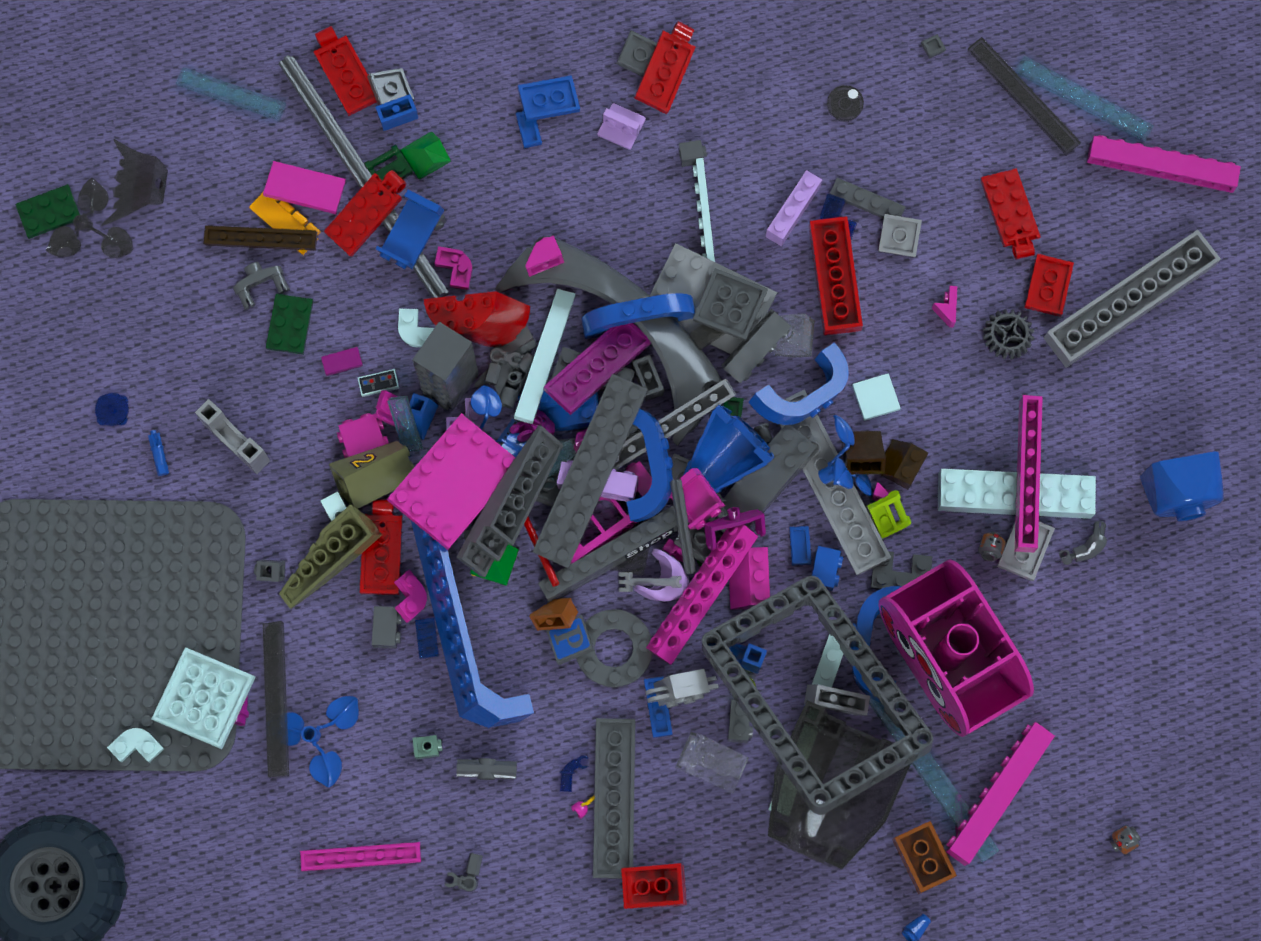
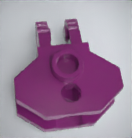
[509,409,555,442]

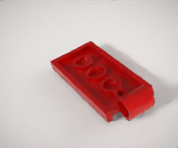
[634,21,696,114]
[313,26,377,116]
[981,168,1041,260]
[324,170,407,257]
[360,500,403,595]

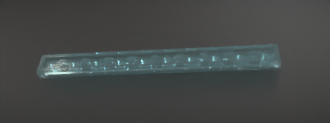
[869,698,1000,863]

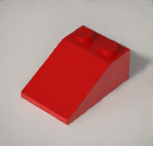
[621,863,687,909]

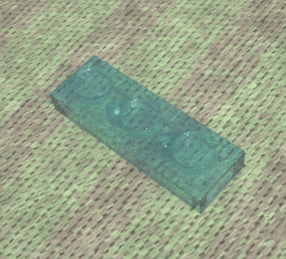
[387,396,423,452]

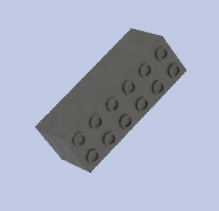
[412,322,479,411]

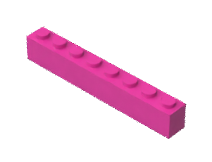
[1087,135,1241,193]
[1014,395,1042,553]
[946,722,1055,866]

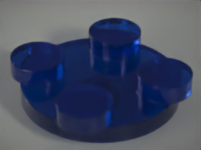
[95,393,129,426]

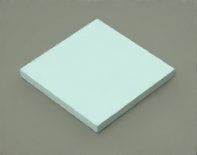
[151,647,255,749]

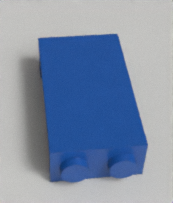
[376,190,444,269]

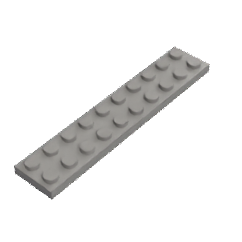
[779,389,891,576]

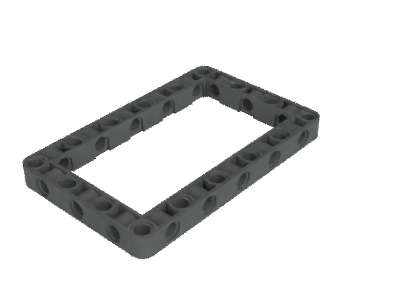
[702,576,933,815]

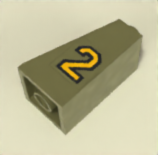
[329,441,414,509]

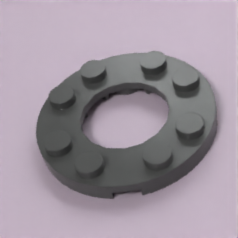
[576,609,652,688]

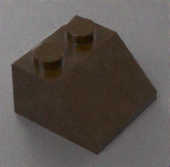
[879,439,928,490]

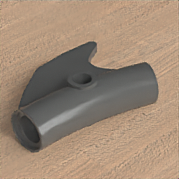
[475,353,534,409]

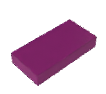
[321,347,363,376]

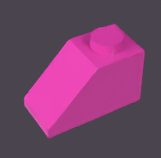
[525,236,564,277]

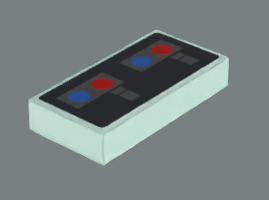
[358,369,399,397]

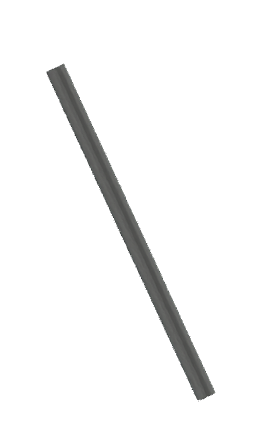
[279,55,449,298]

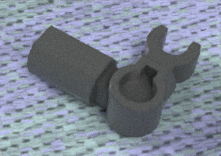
[484,348,522,386]
[445,853,483,892]

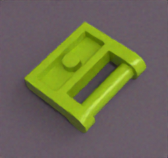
[867,490,912,539]

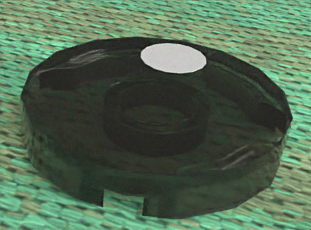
[827,85,864,122]

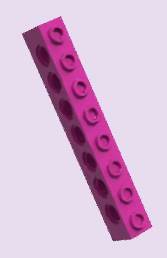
[646,524,758,665]

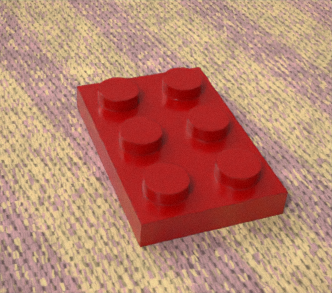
[1024,254,1074,317]

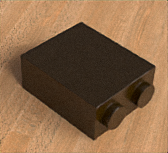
[842,431,886,475]

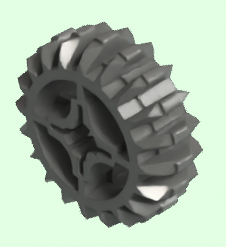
[983,309,1034,360]

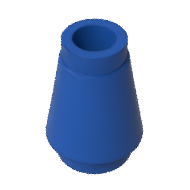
[902,914,931,941]

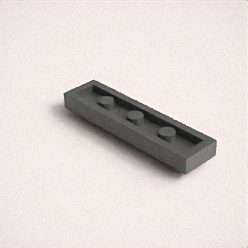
[829,178,906,219]

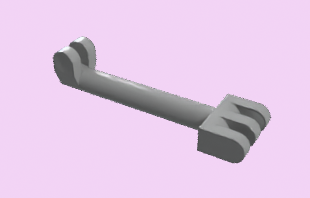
[618,572,682,592]

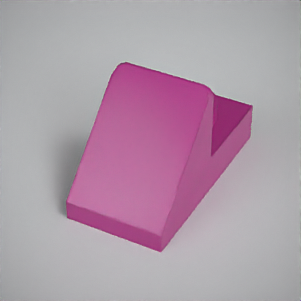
[932,286,957,328]

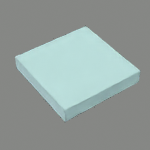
[852,373,901,421]

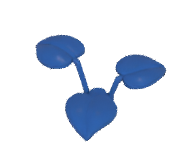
[470,385,527,458]
[818,415,873,496]
[268,696,359,788]

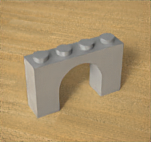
[195,399,270,474]

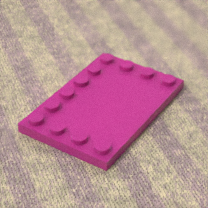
[387,413,515,550]

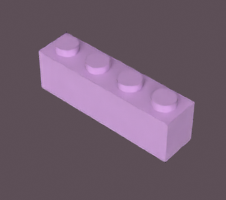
[766,170,822,246]
[557,460,639,502]

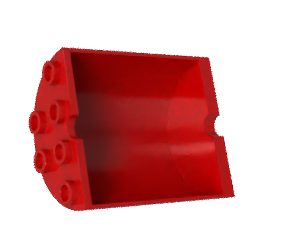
[424,291,530,347]

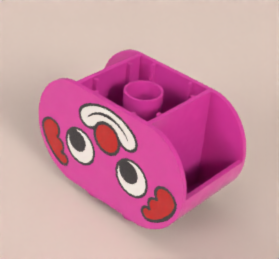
[879,559,1034,737]

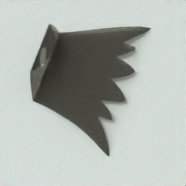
[101,139,168,226]

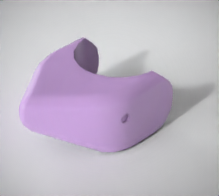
[634,549,690,602]

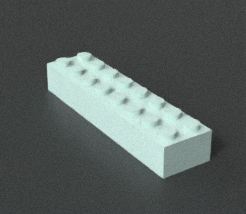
[938,469,1096,519]

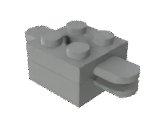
[645,669,719,708]

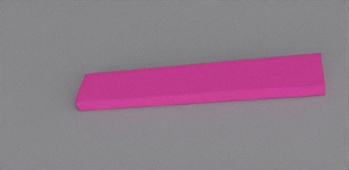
[300,842,421,871]

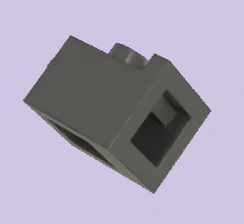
[254,559,285,582]

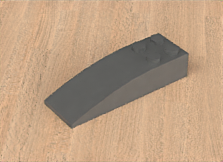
[717,425,818,529]

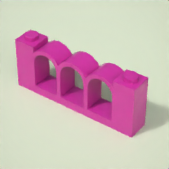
[571,461,652,564]

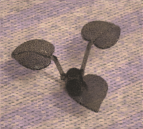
[46,178,133,258]

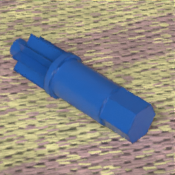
[148,430,169,476]

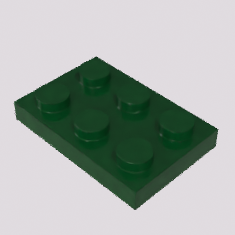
[15,184,82,239]
[266,294,314,355]

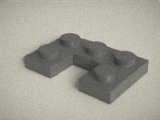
[871,551,933,590]

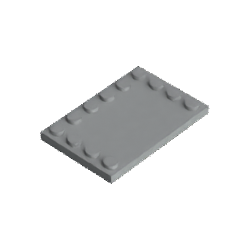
[650,243,777,354]

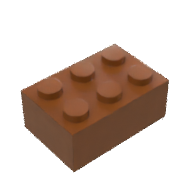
[892,821,957,894]

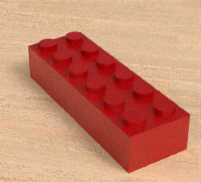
[809,216,863,336]

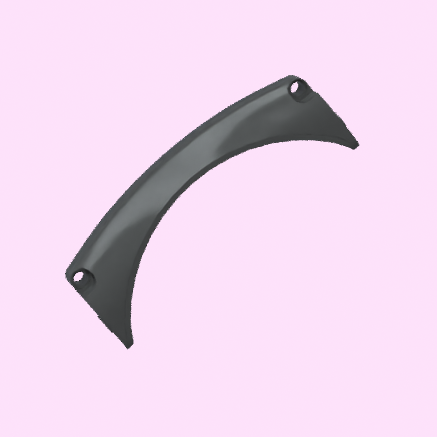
[495,236,723,446]

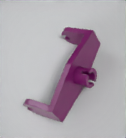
[704,507,766,551]

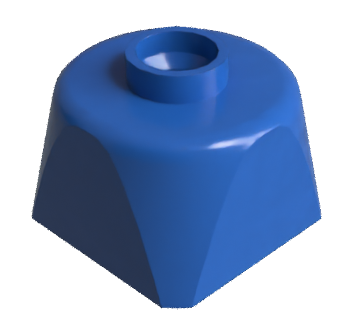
[1140,451,1224,521]

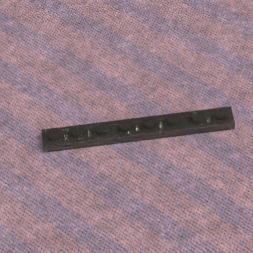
[263,621,289,779]

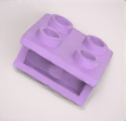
[598,103,646,150]

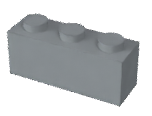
[804,684,870,716]

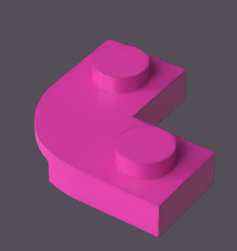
[435,246,472,290]
[394,569,427,623]

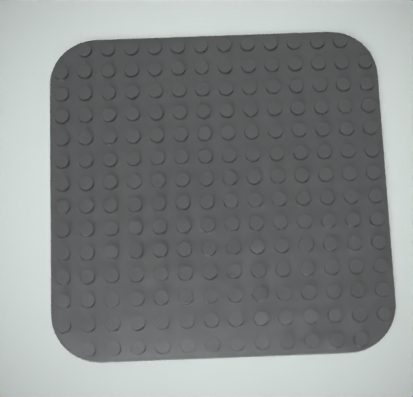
[0,499,246,772]

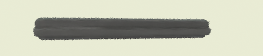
[670,479,696,574]

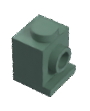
[412,735,443,759]

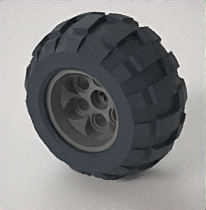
[0,814,127,941]

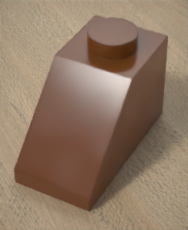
[529,598,578,631]

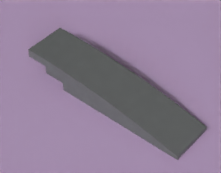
[456,425,564,577]

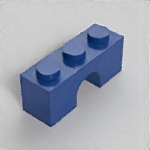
[708,628,767,674]

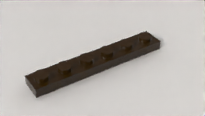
[203,225,318,251]

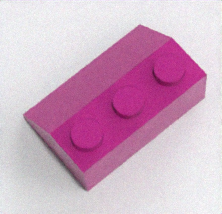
[729,547,770,610]

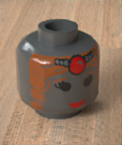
[978,532,1006,562]
[1110,825,1141,855]

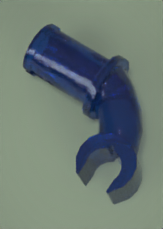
[559,755,589,792]

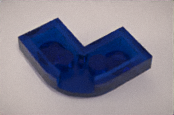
[820,194,857,240]

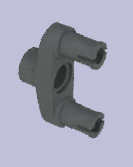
[233,262,290,310]

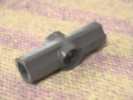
[457,758,517,780]

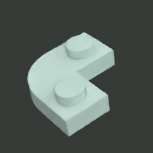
[398,309,434,347]
[107,728,164,763]

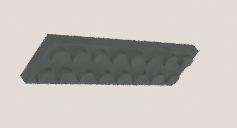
[593,718,635,879]

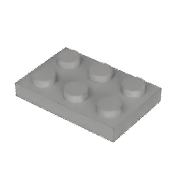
[997,522,1055,582]

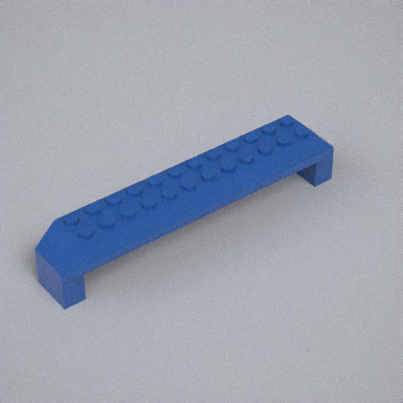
[411,520,534,728]

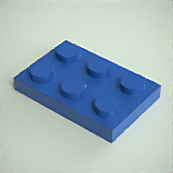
[517,75,580,122]

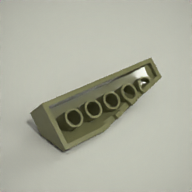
[279,505,382,609]

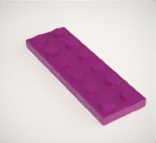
[543,323,651,415]

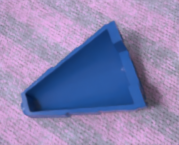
[683,405,774,494]

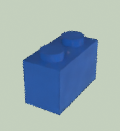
[375,94,418,131]
[811,546,843,591]

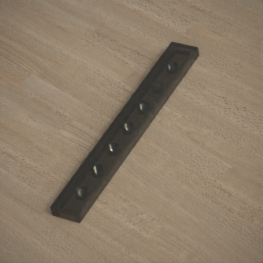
[968,37,1081,156]

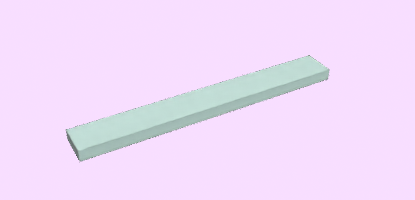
[514,289,575,424]

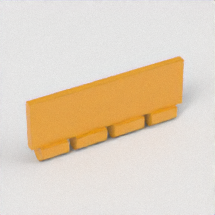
[249,191,321,255]

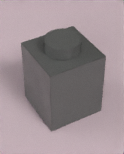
[678,140,707,167]

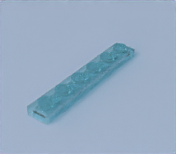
[176,67,286,122]

